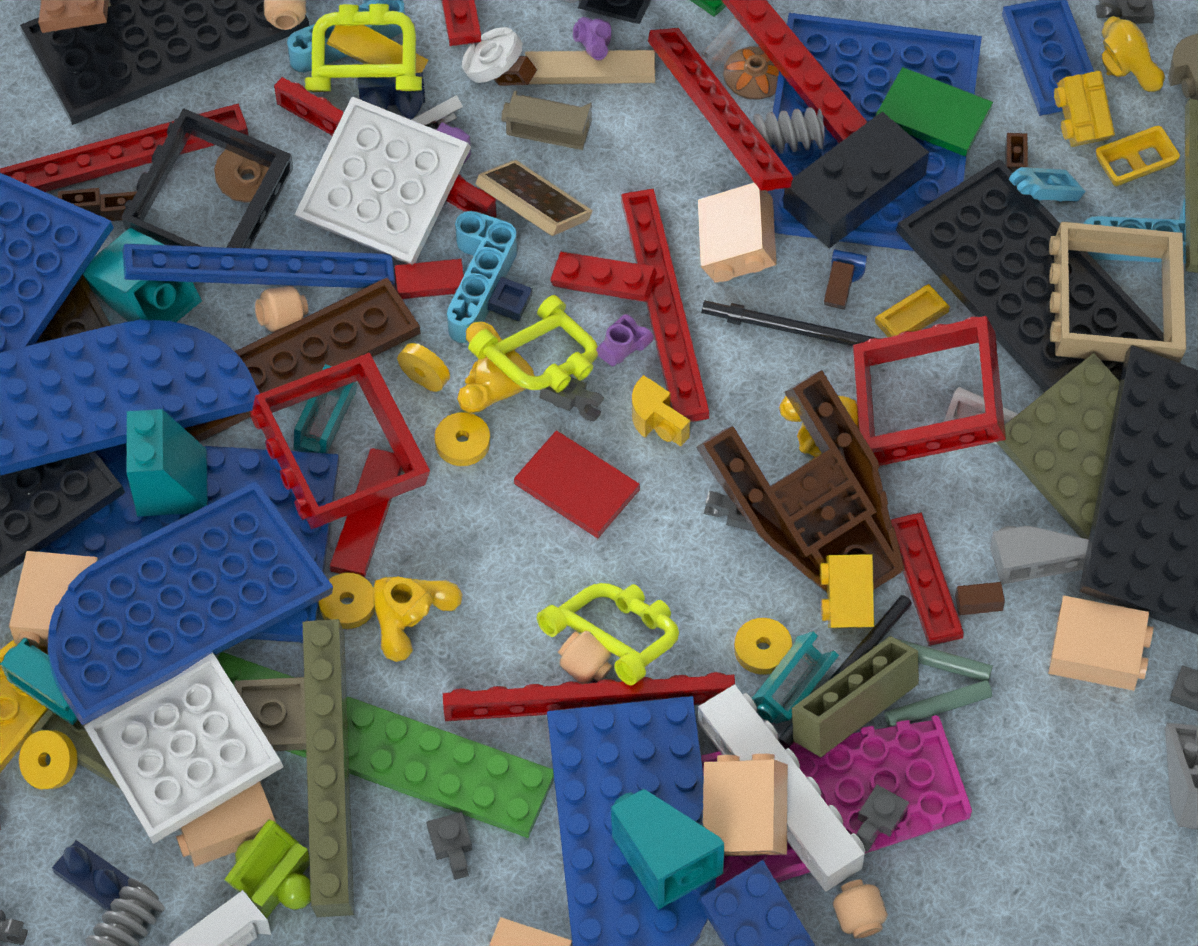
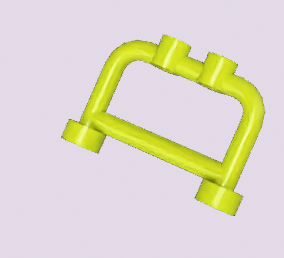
[305,4,422,92]
[468,295,598,393]
[536,583,679,685]

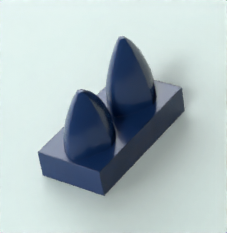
[358,72,426,120]
[52,840,130,911]

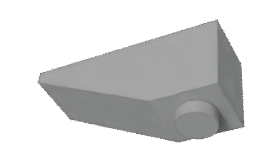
[990,526,1089,584]
[1165,723,1198,829]

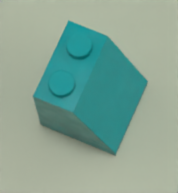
[83,228,202,322]
[127,409,208,517]
[611,789,724,910]

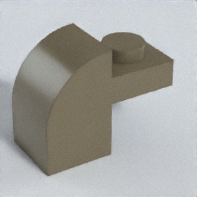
[1168,33,1198,100]

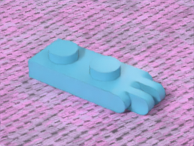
[1009,167,1086,202]

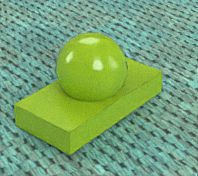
[224,819,299,900]
[251,842,311,919]

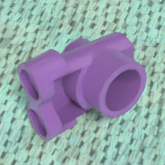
[573,17,611,60]
[596,314,654,366]

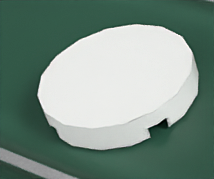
[462,27,523,83]

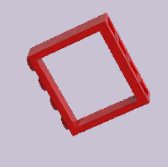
[853,316,1006,466]
[250,353,430,529]

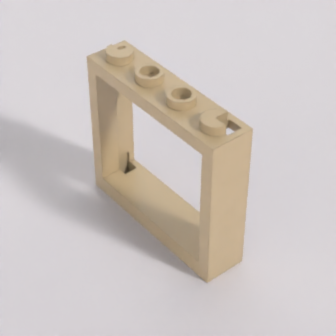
[1049,222,1186,363]

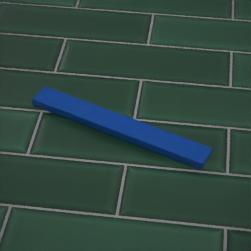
[122,244,395,288]

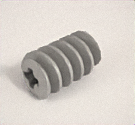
[753,107,824,154]
[85,878,165,946]

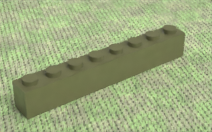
[303,619,354,918]

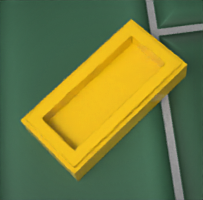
[875,284,950,337]

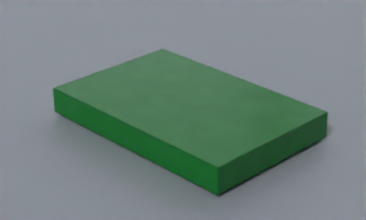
[876,67,993,157]

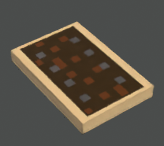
[475,160,593,236]

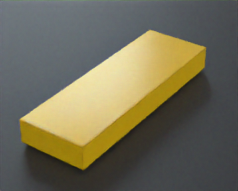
[326,25,428,73]

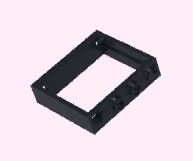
[121,108,293,249]

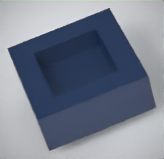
[488,277,533,321]

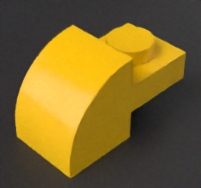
[632,375,690,446]

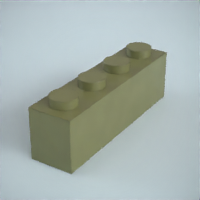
[792,636,919,757]

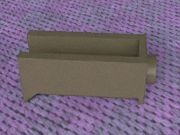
[501,91,592,150]

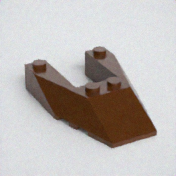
[696,370,904,593]

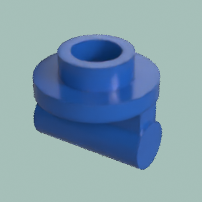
[831,249,867,282]

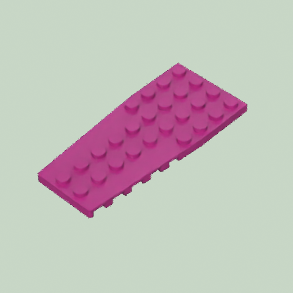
[701,715,972,888]

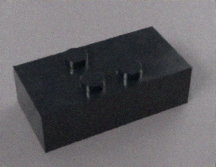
[783,112,929,249]

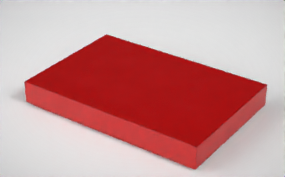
[514,430,640,539]

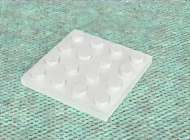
[294,97,471,265]
[84,652,283,844]

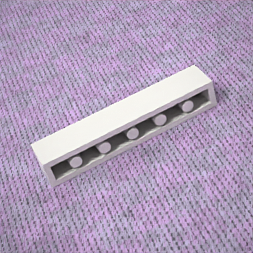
[698,685,865,892]

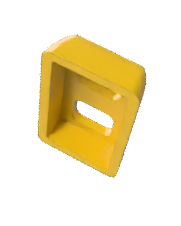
[1096,125,1180,186]

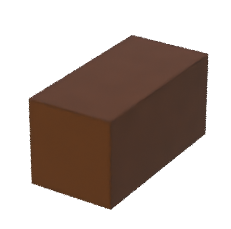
[494,56,537,86]
[1005,133,1028,173]
[58,188,102,216]
[100,191,137,221]
[824,261,855,310]
[955,582,1005,616]

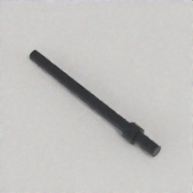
[701,300,881,346]
[778,595,912,750]

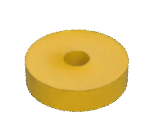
[397,343,450,392]
[434,412,490,466]
[319,573,375,629]
[734,618,792,675]
[19,730,78,789]

